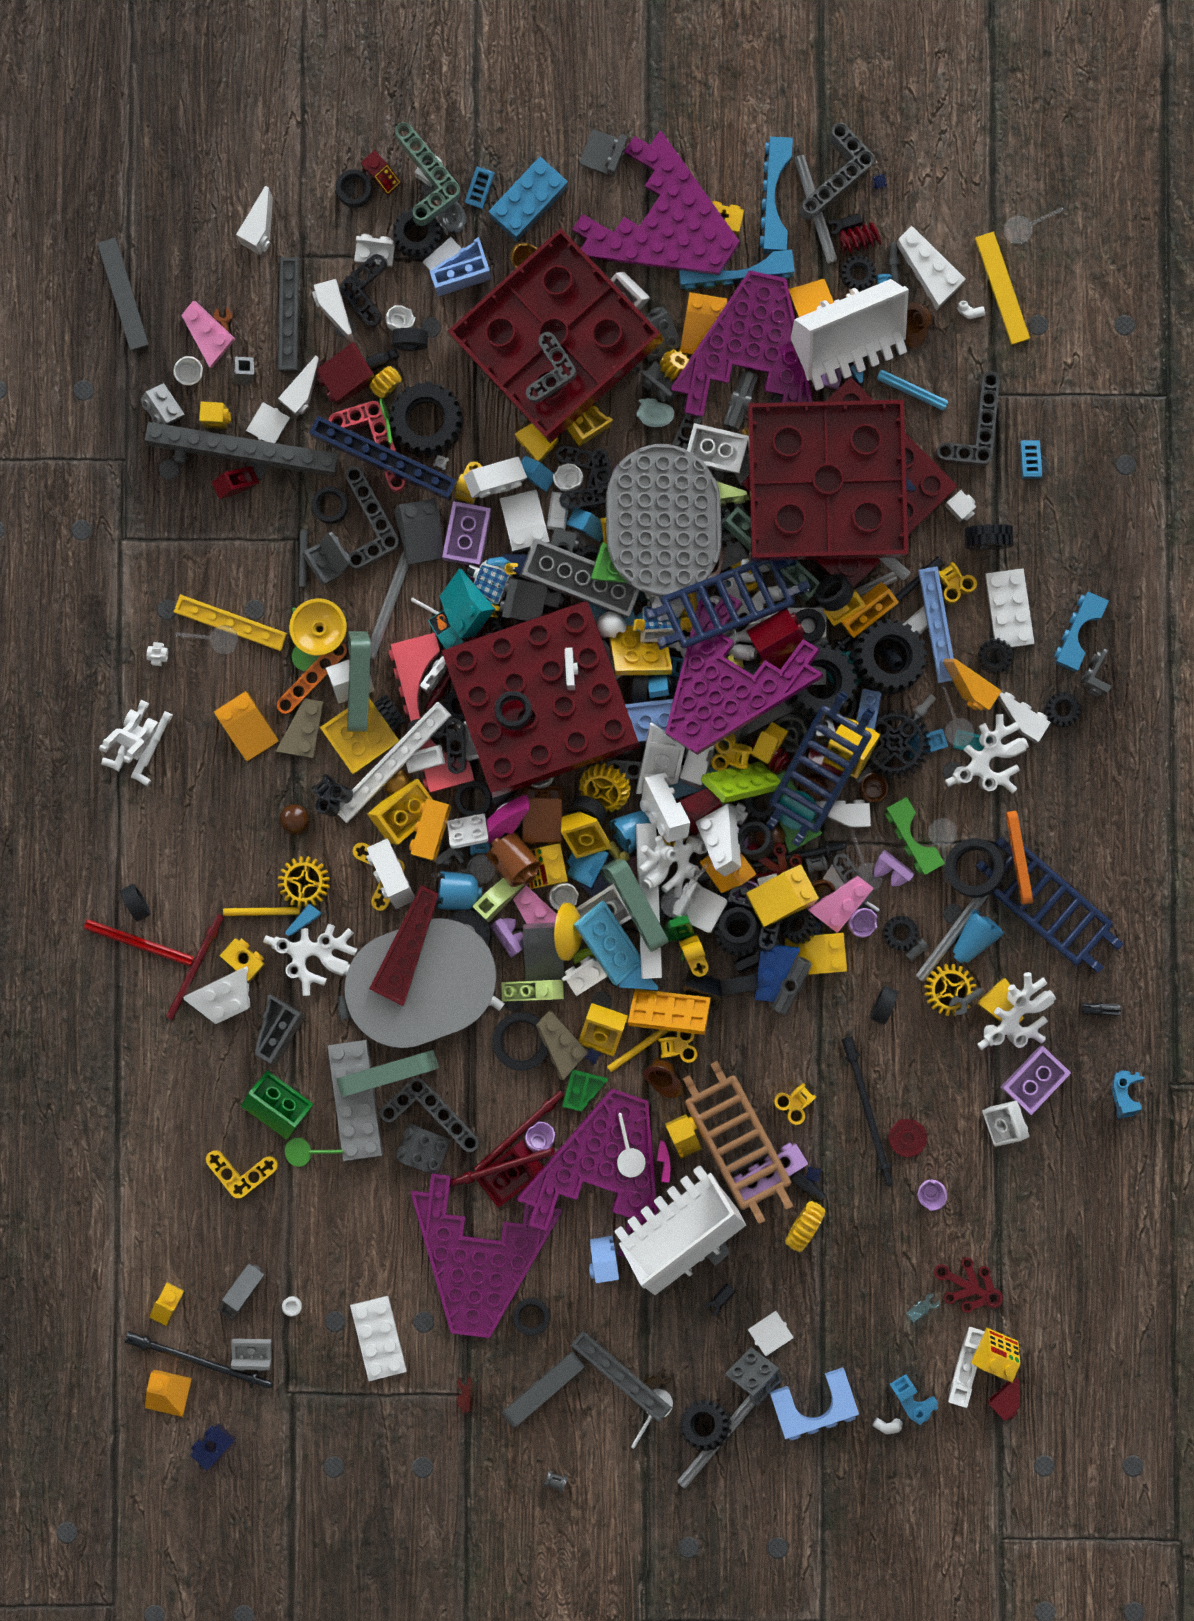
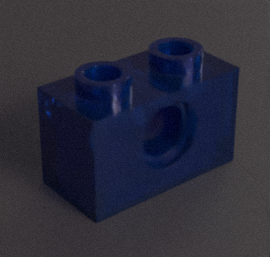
[190,1423,235,1471]

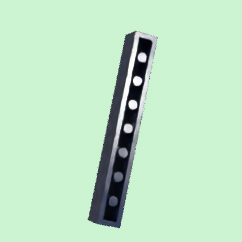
[309,416,457,501]

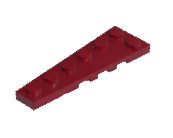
[369,885,439,1006]

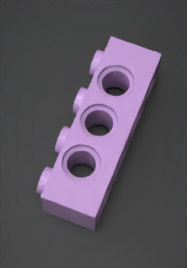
[733,1143,808,1201]

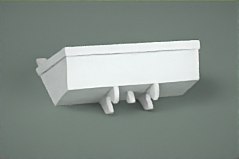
[791,279,909,390]
[615,1166,746,1295]

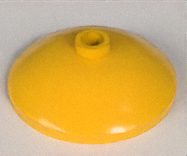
[289,598,347,656]
[554,903,583,961]

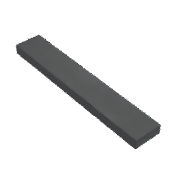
[98,237,149,351]
[278,257,299,371]
[571,1330,672,1422]

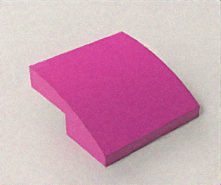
[657,1140,670,1183]

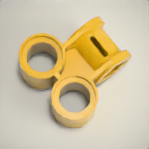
[454,462,482,505]
[938,562,977,605]
[711,733,752,771]
[679,935,709,977]
[658,1032,697,1063]
[774,1083,816,1125]

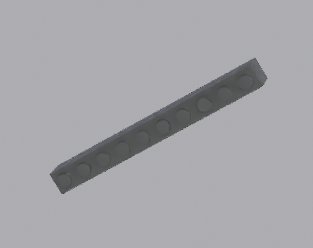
[145,422,338,477]

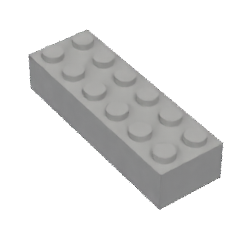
[520,538,639,618]
[328,1040,383,1161]

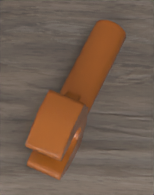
[213,308,233,332]

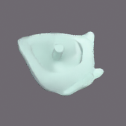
[636,398,674,427]

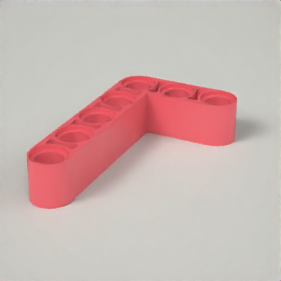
[329,401,406,493]

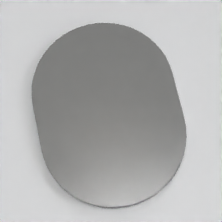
[606,444,721,596]
[345,918,497,1048]

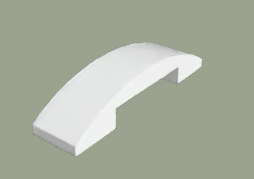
[948,1327,985,1408]

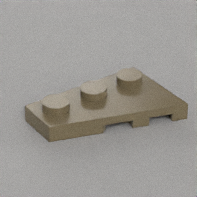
[276,698,324,758]
[536,1011,588,1080]

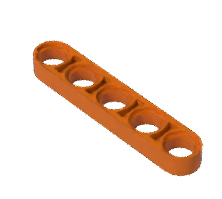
[277,642,347,714]
[1006,810,1033,905]

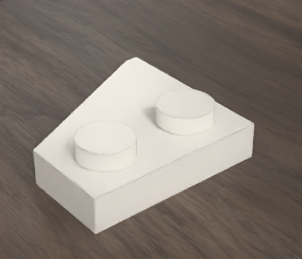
[420,656,447,695]

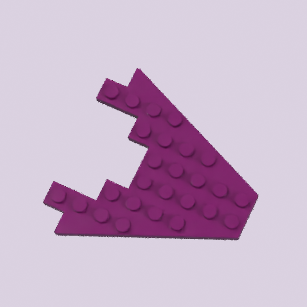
[572,131,740,275]
[670,270,813,417]
[665,594,823,755]
[516,1089,657,1258]
[411,1173,562,1338]

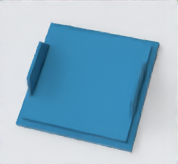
[567,851,609,888]

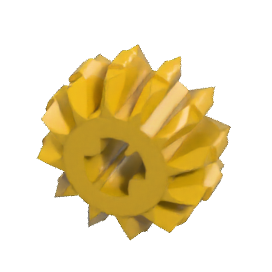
[659,349,689,381]
[370,366,402,398]

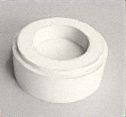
[282,1296,302,1316]

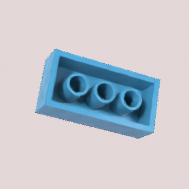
[488,157,568,242]

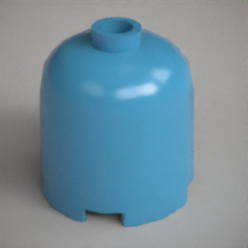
[437,871,482,910]

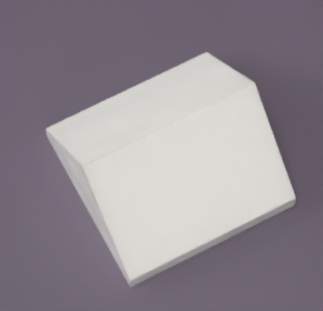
[326,660,375,704]

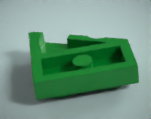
[663,915,695,943]
[563,1069,608,1111]

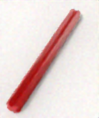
[84,920,194,966]

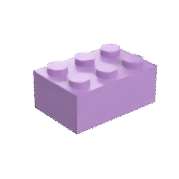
[442,501,492,567]
[1000,1046,1071,1115]

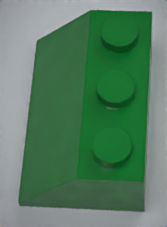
[241,1070,314,1140]

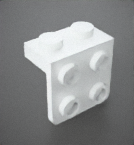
[447,813,489,849]
[673,879,728,933]

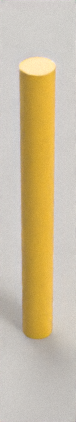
[223,907,301,916]
[607,1030,669,1072]

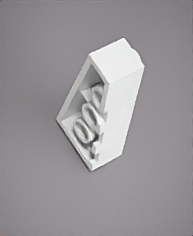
[897,226,966,311]

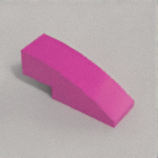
[486,795,529,843]

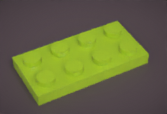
[700,761,781,803]

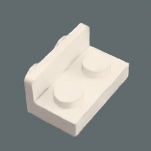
[354,234,395,267]
[562,956,607,996]

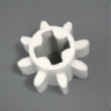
[147,642,168,666]
[731,802,748,826]

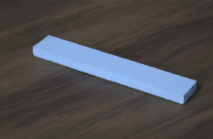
[918,566,954,683]

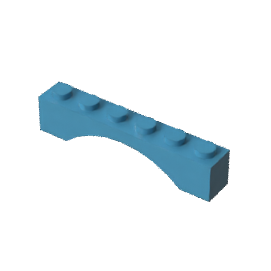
[760,136,793,254]
[679,249,795,291]

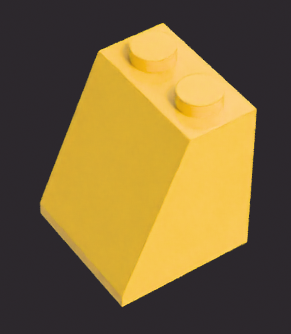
[823,717,880,778]

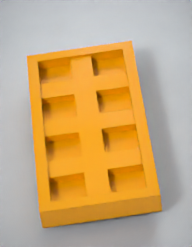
[628,989,711,1035]

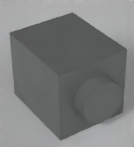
[231,356,254,385]

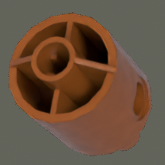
[485,831,541,887]

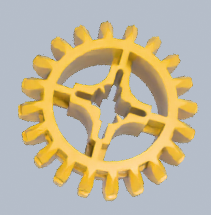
[579,762,631,812]
[278,856,330,908]
[924,964,976,1016]
[785,1201,825,1252]

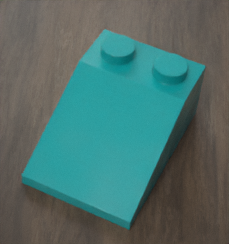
[439,569,495,638]

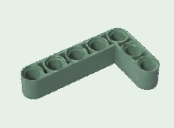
[395,122,460,226]
[347,631,371,732]
[600,859,668,952]
[336,1050,439,1097]

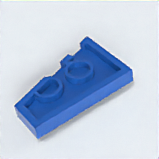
[755,944,800,1002]

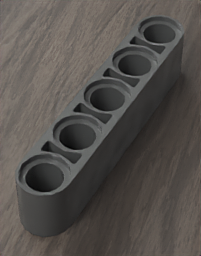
[500,1351,585,1428]

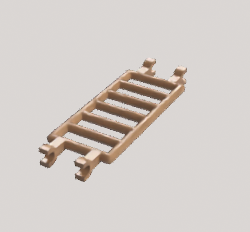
[683,1061,793,1224]

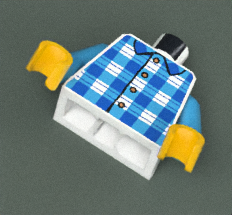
[466,557,518,617]
[632,601,692,642]

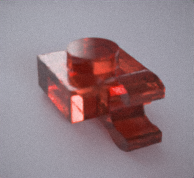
[457,1377,472,1412]

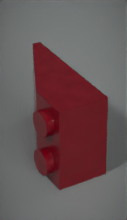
[476,1140,544,1208]

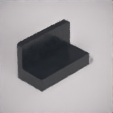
[681,970,722,1010]

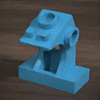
[1111,1070,1145,1119]
[890,1374,938,1425]

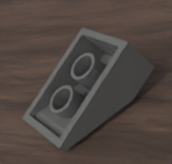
[394,498,443,565]
[523,923,564,981]

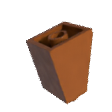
[523,785,562,844]

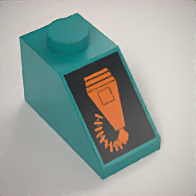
[428,610,465,649]

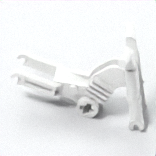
[99,700,173,787]

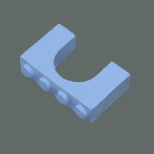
[770,1367,859,1441]

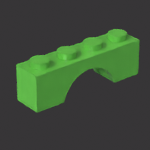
[884,797,945,876]

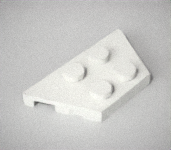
[636,723,685,794]
[183,966,250,1024]

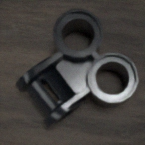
[311,774,353,817]

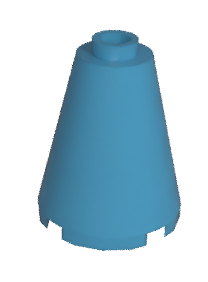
[609,810,657,854]
[953,909,1004,963]

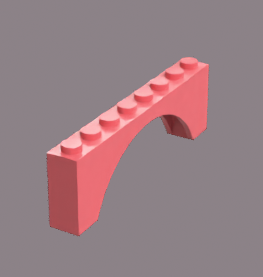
[389,633,475,793]

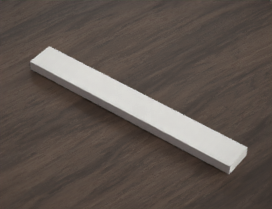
[338,702,452,823]
[636,823,662,979]

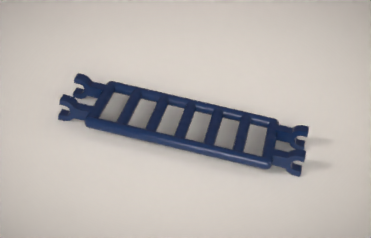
[645,560,810,650]
[766,691,875,847]
[975,837,1124,973]

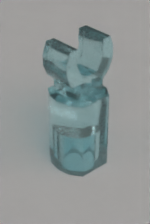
[906,1293,940,1323]

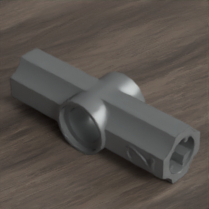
[723,371,758,430]
[771,956,813,1015]

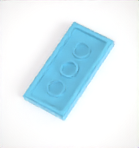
[573,901,641,986]

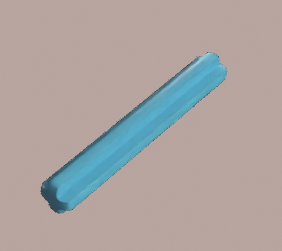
[877,370,948,410]

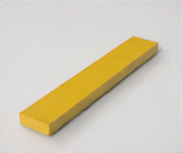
[975,231,1030,345]
[174,594,288,652]

